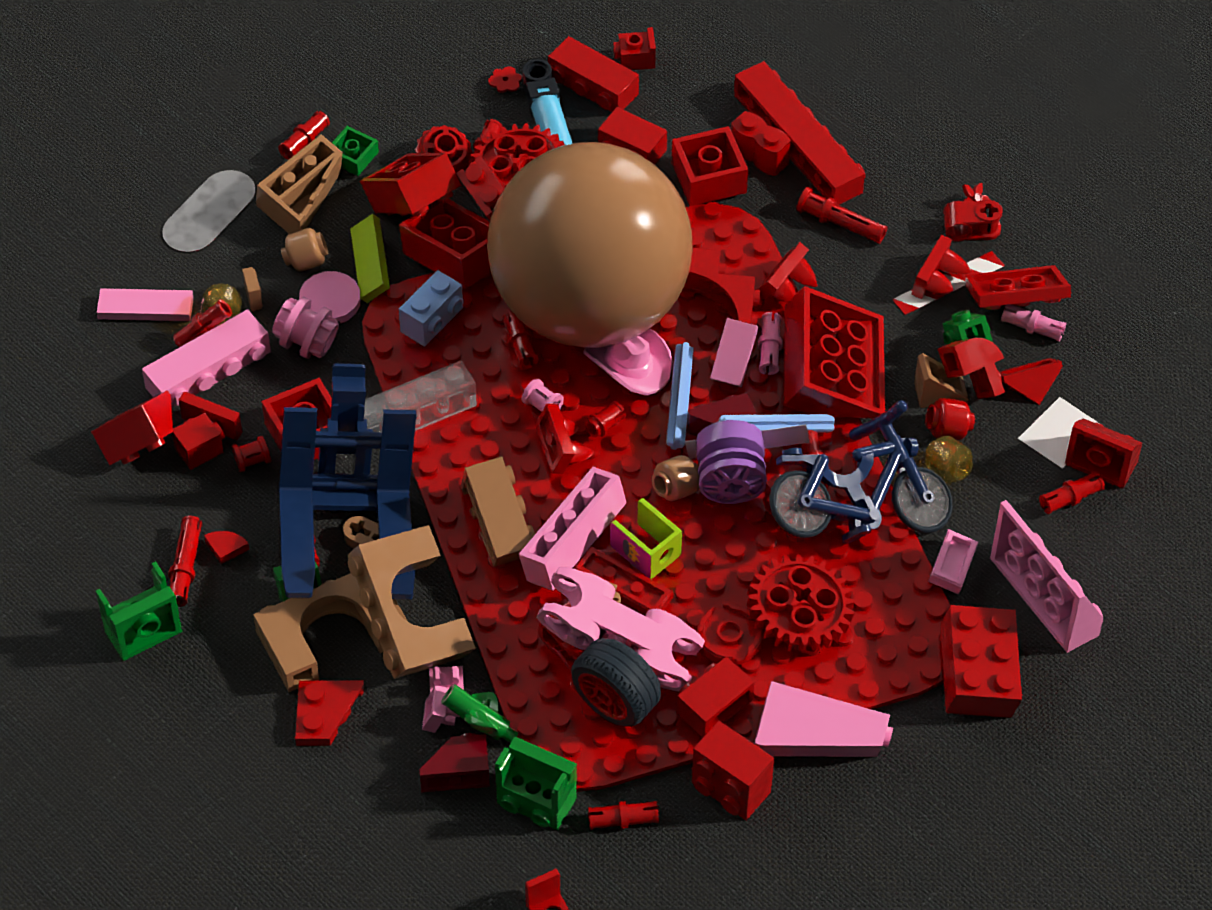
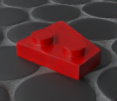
[295,680,364,746]

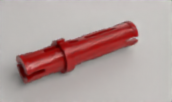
[168,515,203,607]

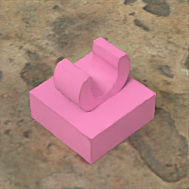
[429,666,464,693]
[422,685,460,733]

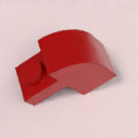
[938,338,1005,399]

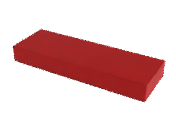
[573,546,674,615]

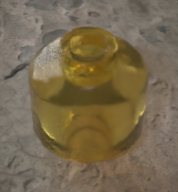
[200,283,242,327]
[925,436,973,483]

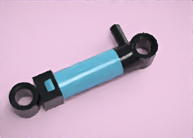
[523,59,573,145]

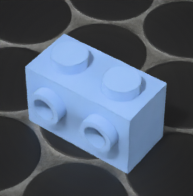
[399,270,464,347]

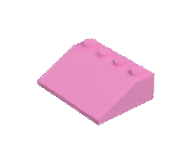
[990,500,1103,653]

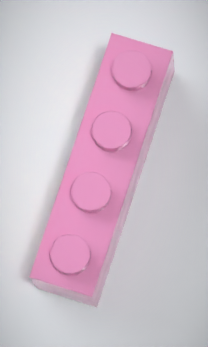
[142,309,271,408]
[519,467,627,591]

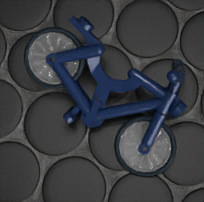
[769,400,953,543]

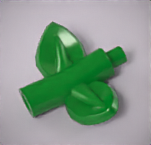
[441,684,518,743]

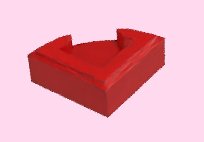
[204,531,249,564]

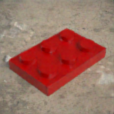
[965,265,1071,310]

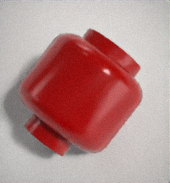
[925,398,975,441]

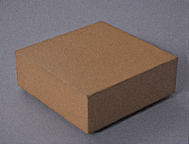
[242,267,263,311]

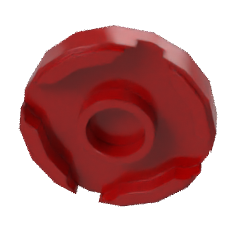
[697,603,763,665]

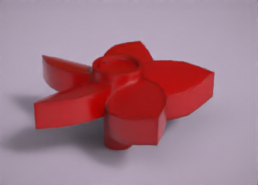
[962,182,990,202]

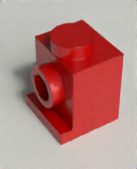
[613,27,656,70]

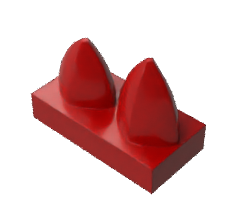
[911,234,971,299]
[757,242,818,303]
[535,404,594,474]

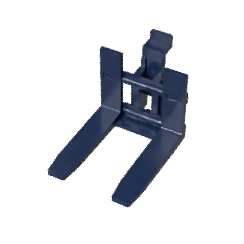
[279,364,417,599]

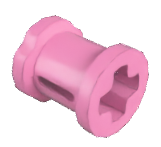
[521,379,564,412]

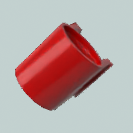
[943,200,1003,242]

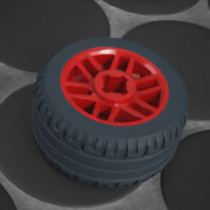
[571,638,661,726]

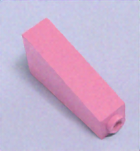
[754,681,893,757]

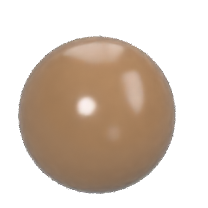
[487,142,693,348]

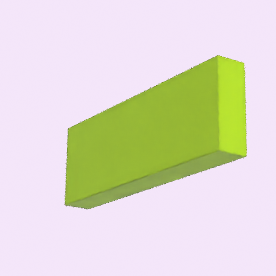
[350,214,390,303]

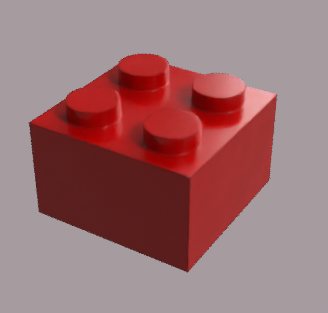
[671,126,748,206]
[261,377,332,460]
[692,721,774,821]

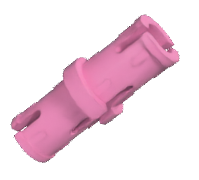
[1001,304,1066,342]
[758,312,783,375]

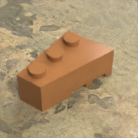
[256,134,343,234]
[460,457,535,567]

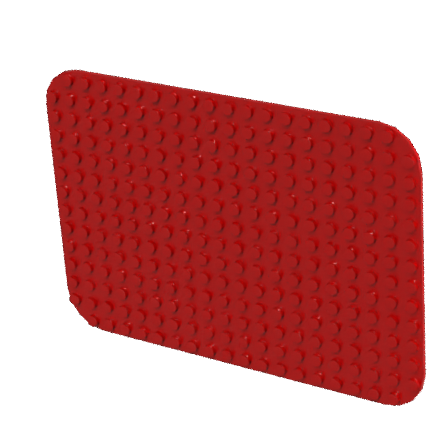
[362,202,950,792]

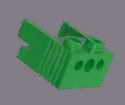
[96,561,182,661]
[495,737,577,830]

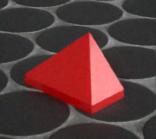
[999,358,1062,405]

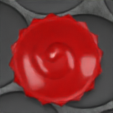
[415,125,473,173]

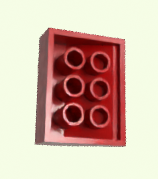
[784,286,885,419]

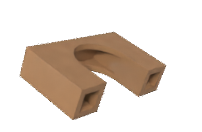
[348,525,476,679]
[253,573,407,692]

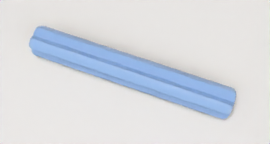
[666,342,693,450]
[719,414,835,433]

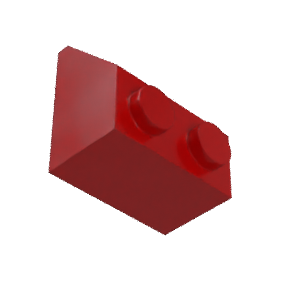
[91,390,173,465]
[1065,418,1143,489]

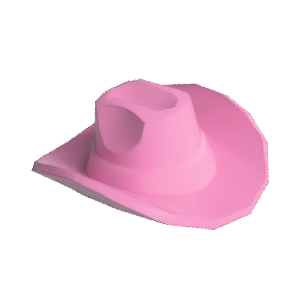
[583,329,673,395]

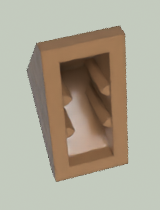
[914,353,969,408]

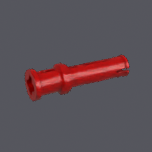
[796,187,887,244]

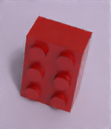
[360,153,462,216]
[399,199,491,289]
[940,605,1022,718]

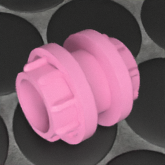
[272,297,339,359]

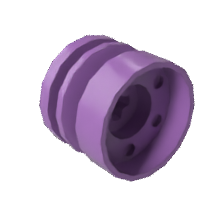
[696,420,767,504]

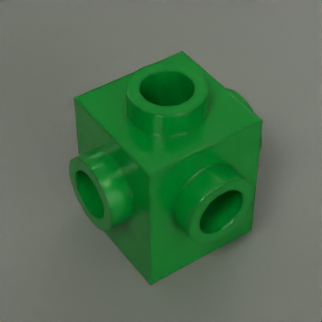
[942,310,993,345]

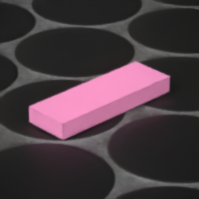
[97,288,194,321]

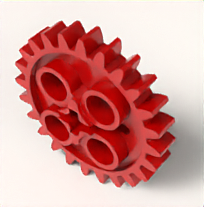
[470,123,564,187]
[746,554,855,653]

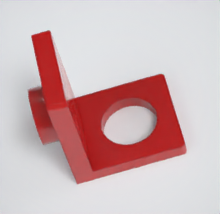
[525,869,569,910]

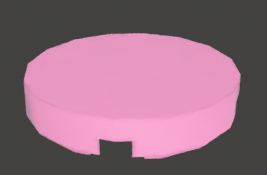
[299,271,361,323]

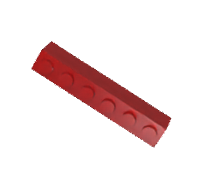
[734,61,865,205]

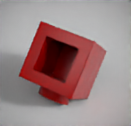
[172,413,225,470]

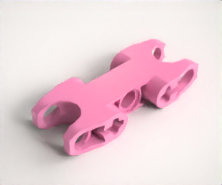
[536,567,705,691]

